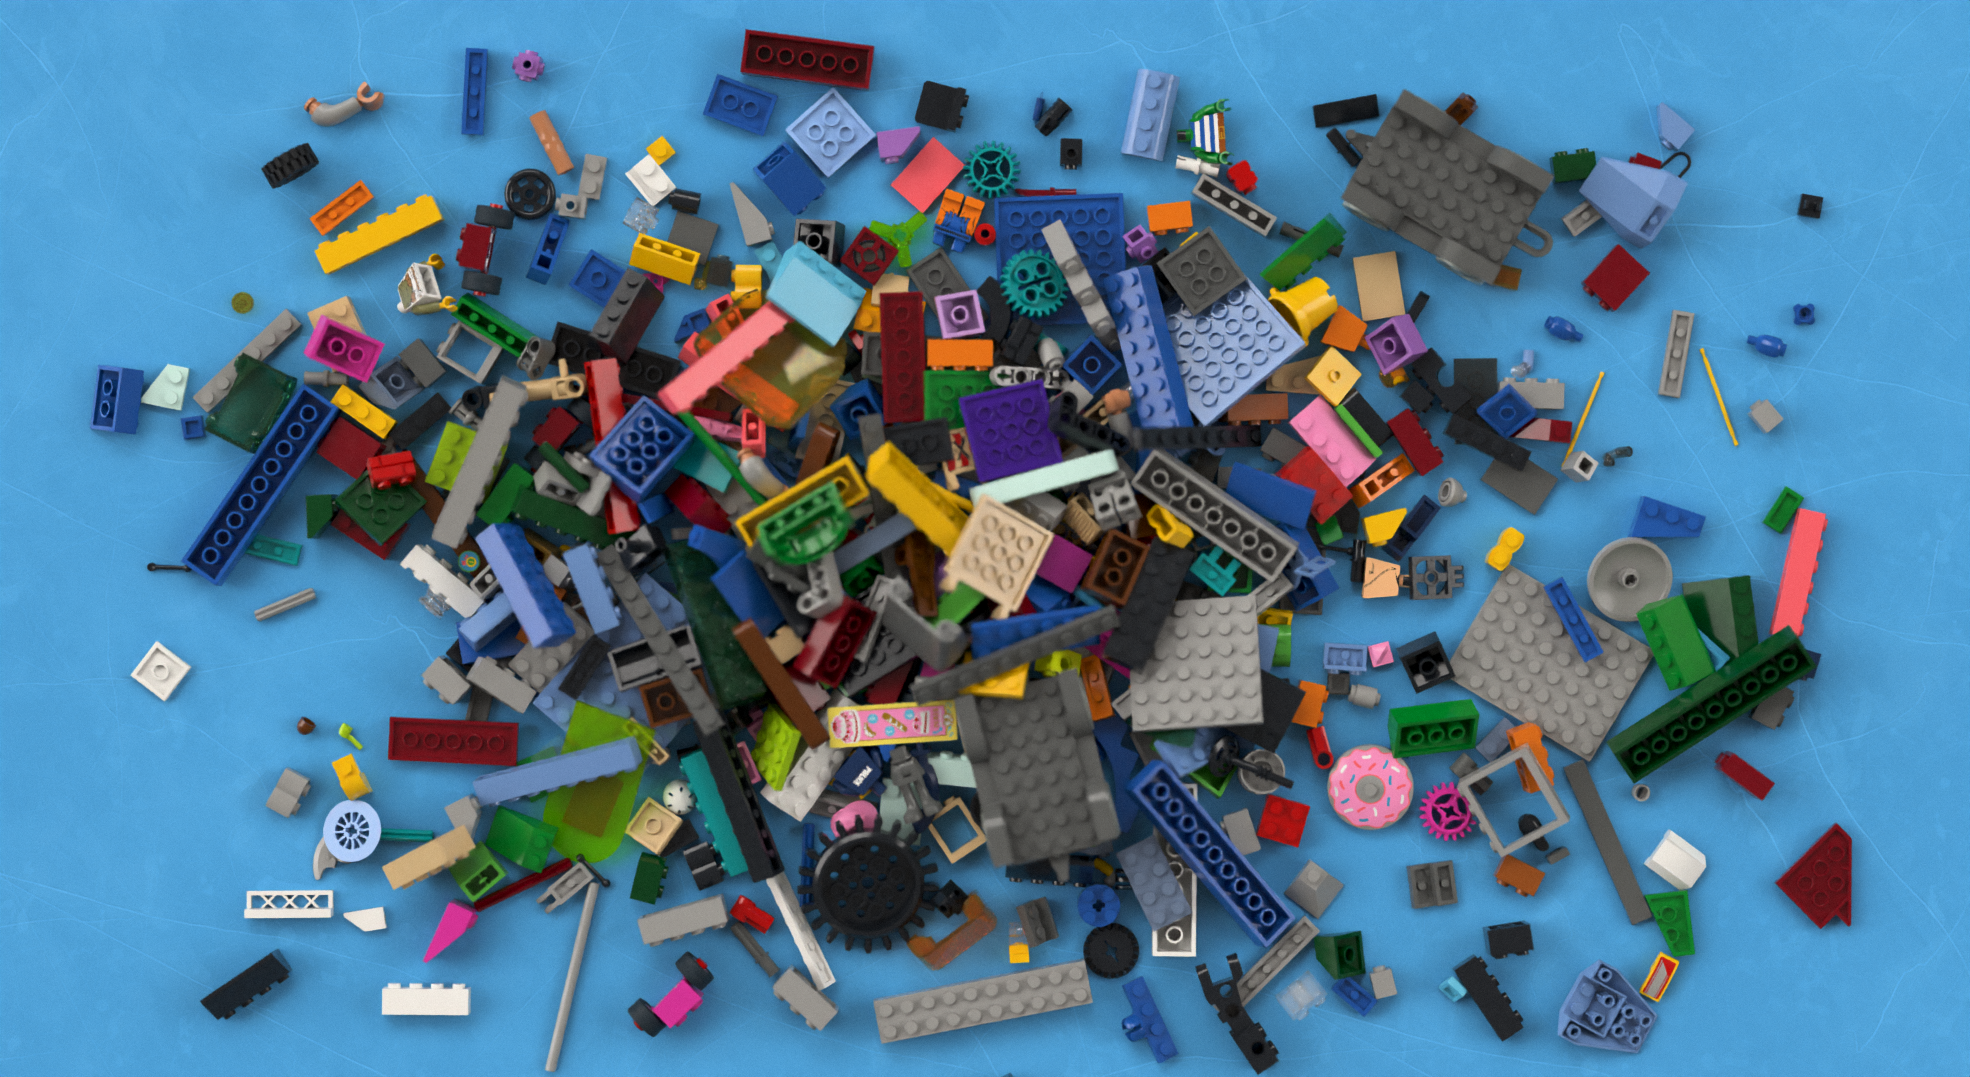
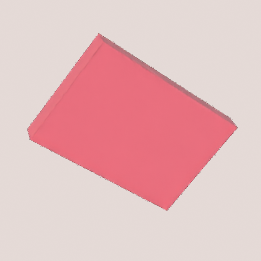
[891,137,965,214]

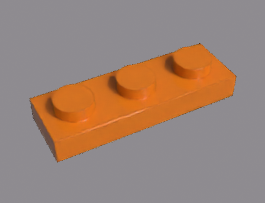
[309,180,375,236]
[1080,655,1115,722]

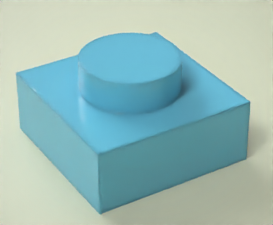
[1438,976,1467,1002]

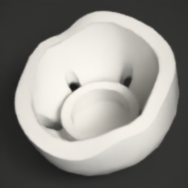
[663,779,697,815]

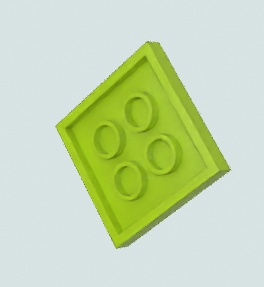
[425,421,509,503]
[751,703,801,791]

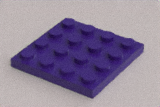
[958,379,1063,483]

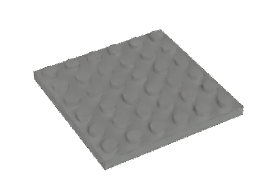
[1130,595,1263,733]

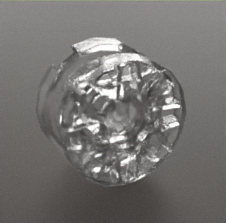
[418,588,451,619]

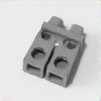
[1088,466,1142,531]

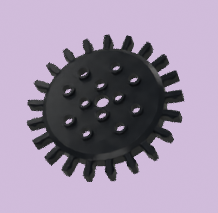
[797,814,939,954]

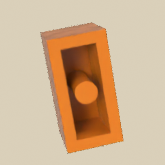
[1146,201,1193,236]
[1291,680,1329,728]

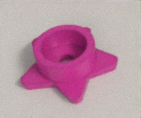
[642,273,670,294]

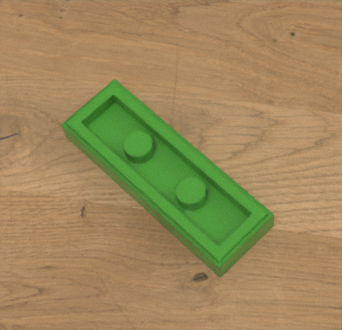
[1334,404,1383,458]

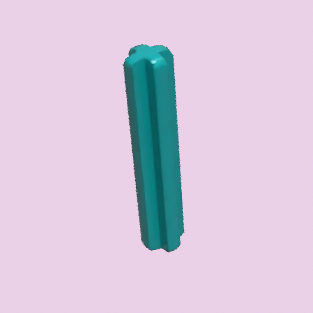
[380,828,434,842]

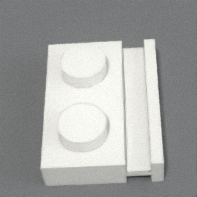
[625,154,677,207]

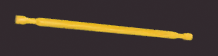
[1699,348,1739,446]
[1561,372,1605,467]

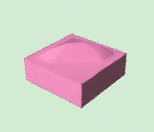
[1368,641,1394,667]

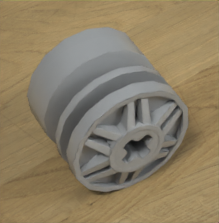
[1237,749,1285,795]

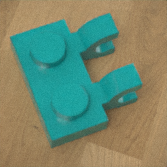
[1189,545,1241,597]

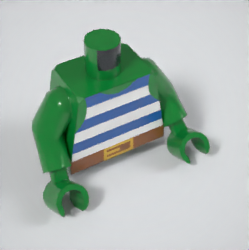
[1177,98,1234,166]

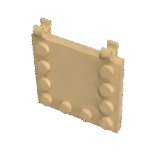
[940,494,1054,620]

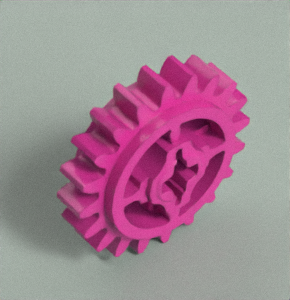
[1419,781,1476,841]

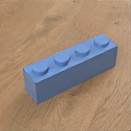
[563,542,623,634]

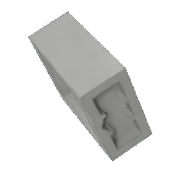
[436,321,504,385]

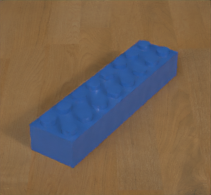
[1103,265,1194,428]

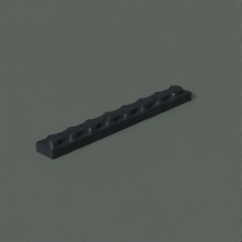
[1133,425,1262,450]

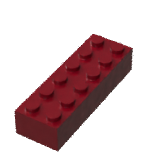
[740,29,875,91]

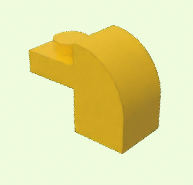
[332,753,372,801]

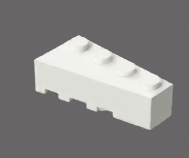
[400,544,487,618]

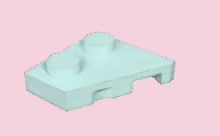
[141,364,190,411]

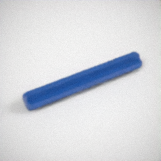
[800,823,815,907]

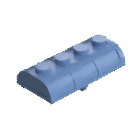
[1121,69,1180,162]

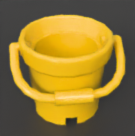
[1268,277,1338,347]

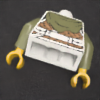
[397,254,458,315]

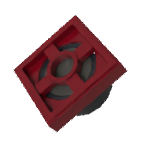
[840,226,899,286]

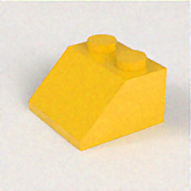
[1361,508,1407,547]

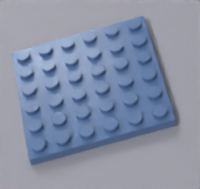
[1162,273,1307,426]

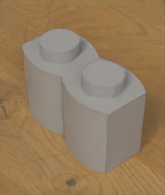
[265,767,311,818]

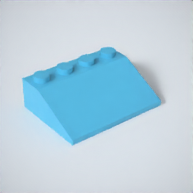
[766,241,866,347]

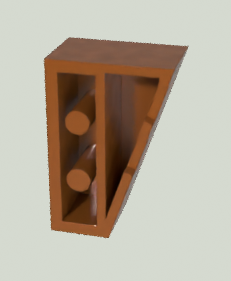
[1217,393,1289,426]

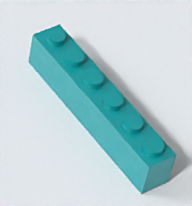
[679,748,748,877]

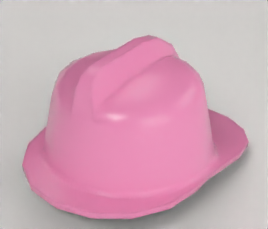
[830,800,878,838]

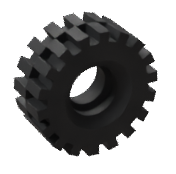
[261,143,319,189]

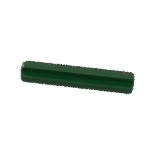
[538,442,589,493]

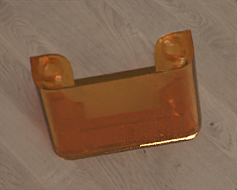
[906,889,997,971]

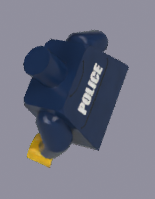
[828,745,888,797]

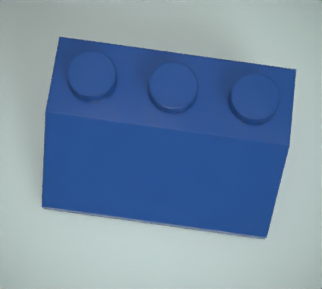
[90,365,144,435]

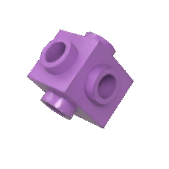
[512,50,545,82]
[1122,225,1158,264]

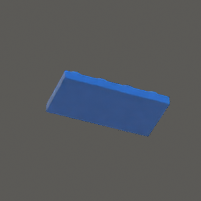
[1226,462,1316,530]
[711,550,785,638]
[456,619,526,666]

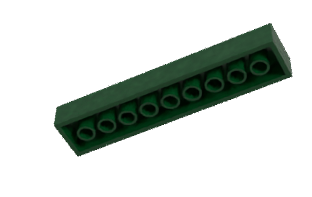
[1607,625,1817,784]

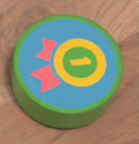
[458,551,481,572]

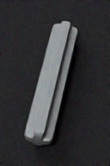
[254,588,316,621]

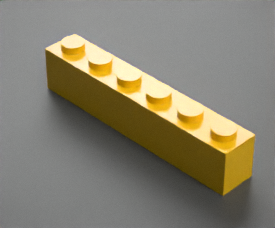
[315,194,444,275]

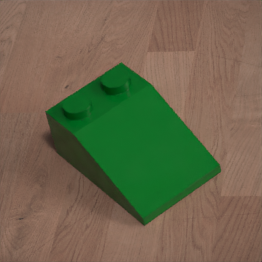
[485,805,559,873]

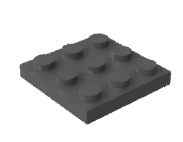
[1157,226,1247,316]

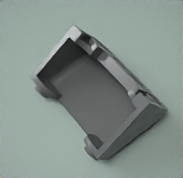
[882,576,971,672]

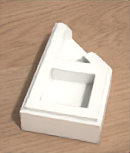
[343,906,387,932]

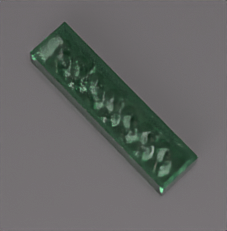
[663,539,767,710]

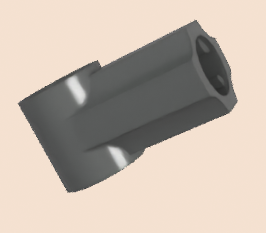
[1449,752,1493,795]

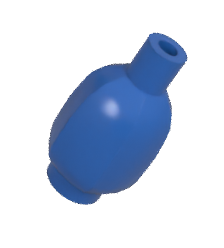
[1544,316,1583,342]
[1747,335,1787,358]

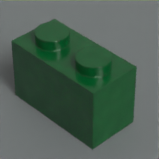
[1549,148,1596,184]
[630,852,669,905]

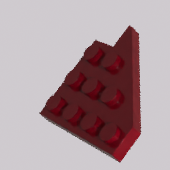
[1774,823,1852,929]

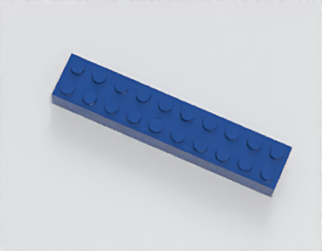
[181,384,343,586]
[1123,759,1296,948]

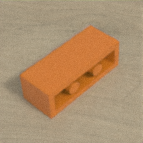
[927,340,993,370]
[1506,722,1554,794]

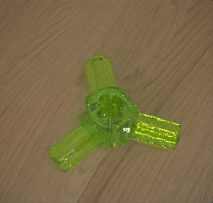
[869,211,927,268]

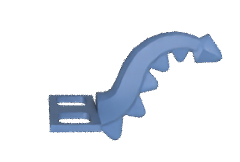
[1262,549,1336,592]

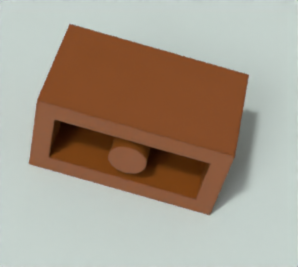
[1493,854,1545,897]

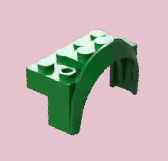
[757,481,855,566]

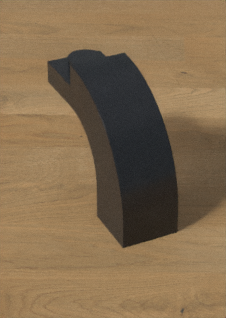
[977,276,1013,346]

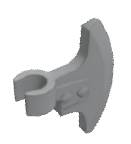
[313,837,351,880]

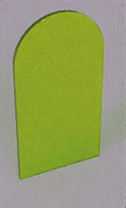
[543,700,656,863]

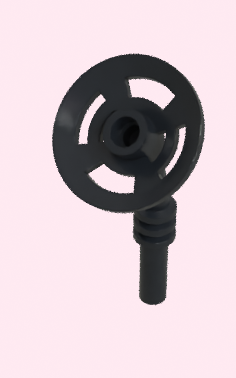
[1208,735,1294,789]

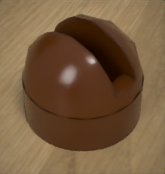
[297,717,316,735]

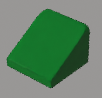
[1315,515,1344,546]

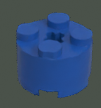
[1077,882,1120,927]

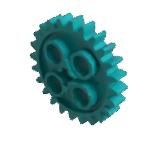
[1000,249,1069,319]

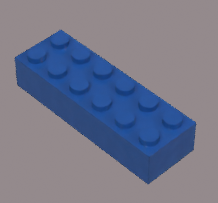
[475,523,577,648]

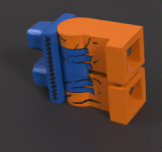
[932,188,985,254]

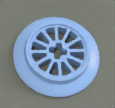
[323,800,381,862]

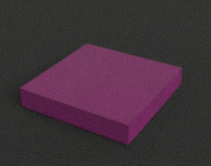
[1035,535,1093,594]

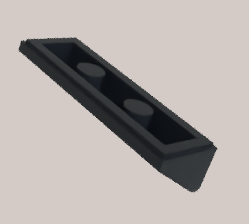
[1312,94,1379,128]

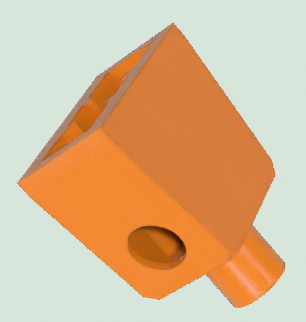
[1320,305,1370,353]

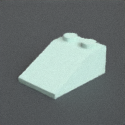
[880,777,923,846]

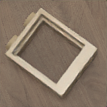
[928,795,986,864]

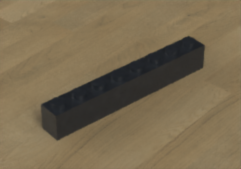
[692,710,785,883]

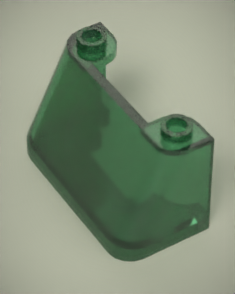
[204,352,297,454]

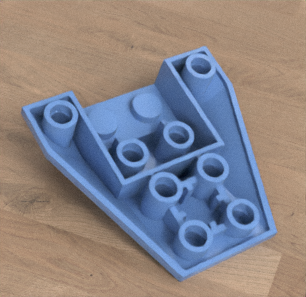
[1579,157,1688,249]
[1558,960,1658,1053]

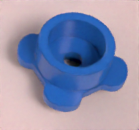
[1793,304,1815,325]

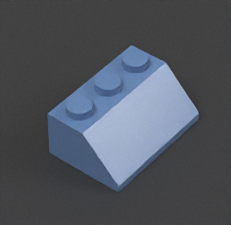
[458,590,518,652]

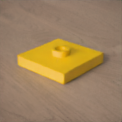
[1304,346,1362,407]

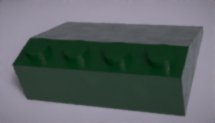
[1682,575,1759,665]

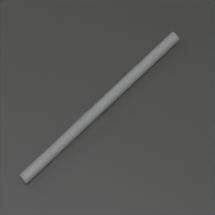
[545,882,600,1072]

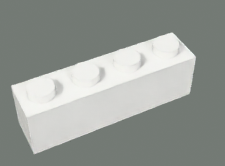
[382,983,471,1015]

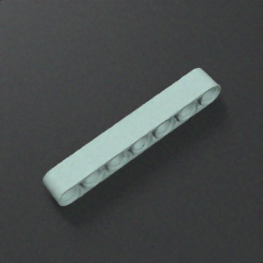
[969,449,1119,508]

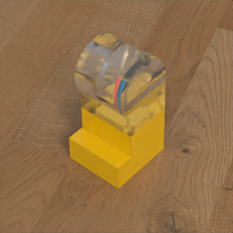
[1009,922,1029,963]

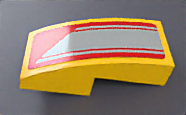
[1639,951,1679,1002]

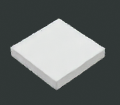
[130,641,191,701]

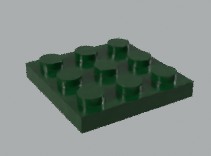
[334,470,427,546]

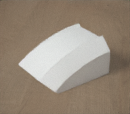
[1644,829,1706,890]

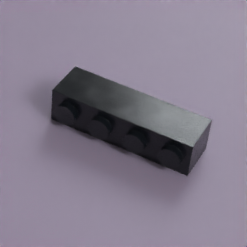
[1442,414,1532,472]
[1452,954,1524,1042]

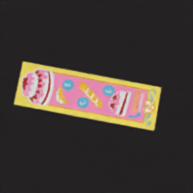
[828,700,958,748]

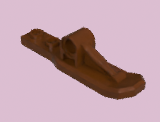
[894,528,938,617]

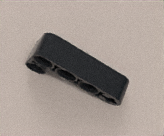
[1047,391,1130,459]

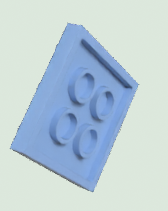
[785,87,876,178]

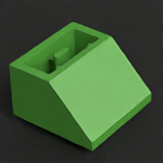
[448,840,508,902]

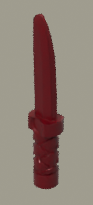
[1015,187,1076,197]

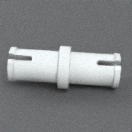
[1175,155,1220,177]

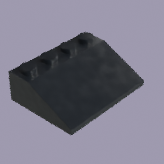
[1222,668,1306,754]
[1005,855,1094,887]

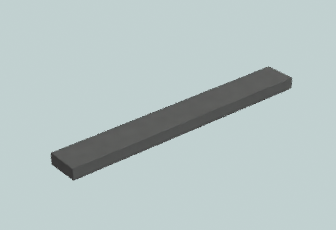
[1563,759,1652,925]

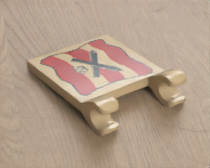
[941,427,988,492]

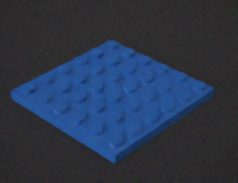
[994,193,1126,326]

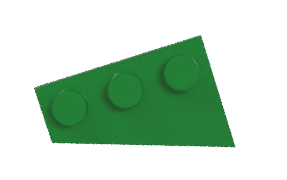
[1644,890,1695,957]

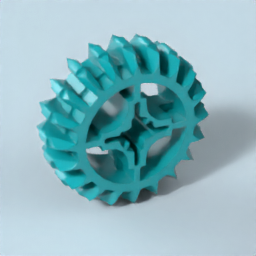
[963,141,1021,199]

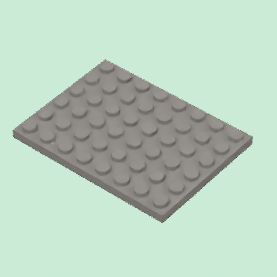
[1449,564,1654,762]

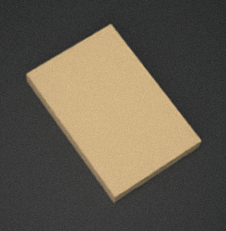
[1352,251,1405,322]

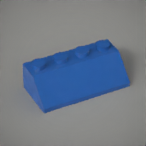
[1274,522,1339,612]

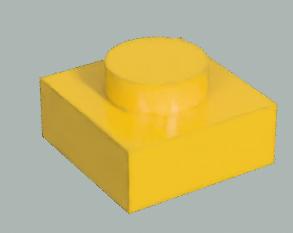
[646,136,676,166]

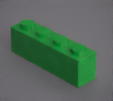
[451,293,538,358]

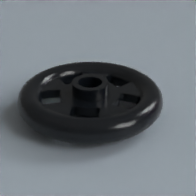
[504,168,556,220]

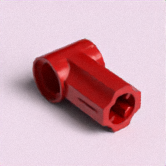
[1306,726,1334,769]
[729,895,775,934]

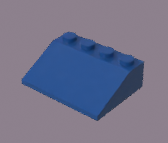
[589,395,694,504]

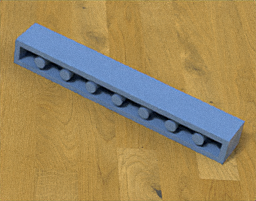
[472,736,643,807]

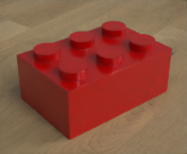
[1275,446,1353,525]

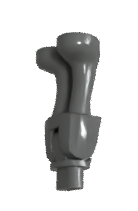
[889,745,943,824]

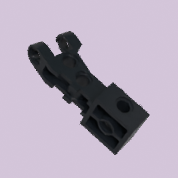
[1195,953,1279,1075]

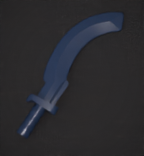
[910,742,940,834]

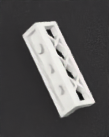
[244,890,334,918]

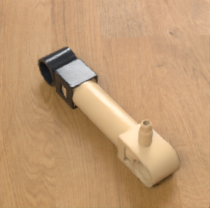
[462,359,588,410]

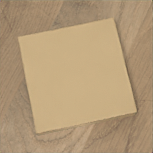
[623,796,683,856]

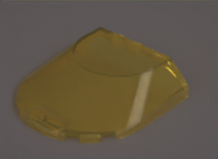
[693,287,847,429]

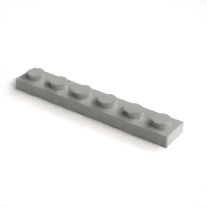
[192,309,302,413]
[1213,915,1320,1016]

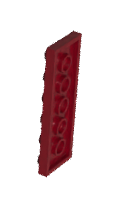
[879,291,925,423]
[388,716,519,766]

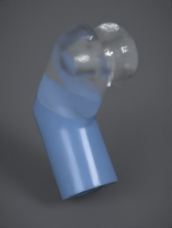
[1511,350,1534,378]

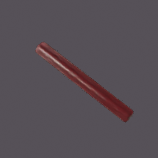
[474,857,573,912]

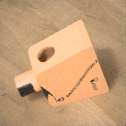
[1361,557,1409,598]

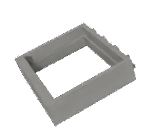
[1457,743,1570,858]

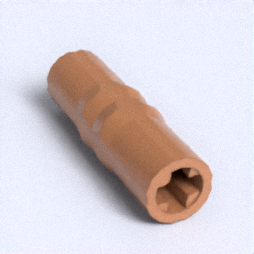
[529,110,574,176]

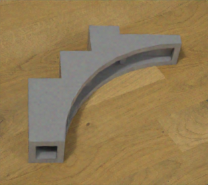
[1041,220,1121,353]

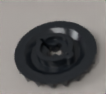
[1083,923,1139,979]

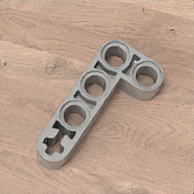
[798,550,843,619]

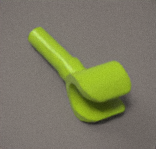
[339,723,363,750]

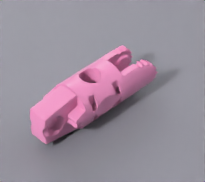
[687,416,742,442]

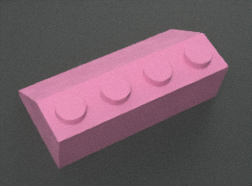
[1287,395,1376,487]

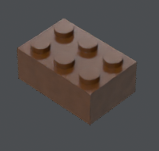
[1080,529,1150,608]
[639,667,715,728]

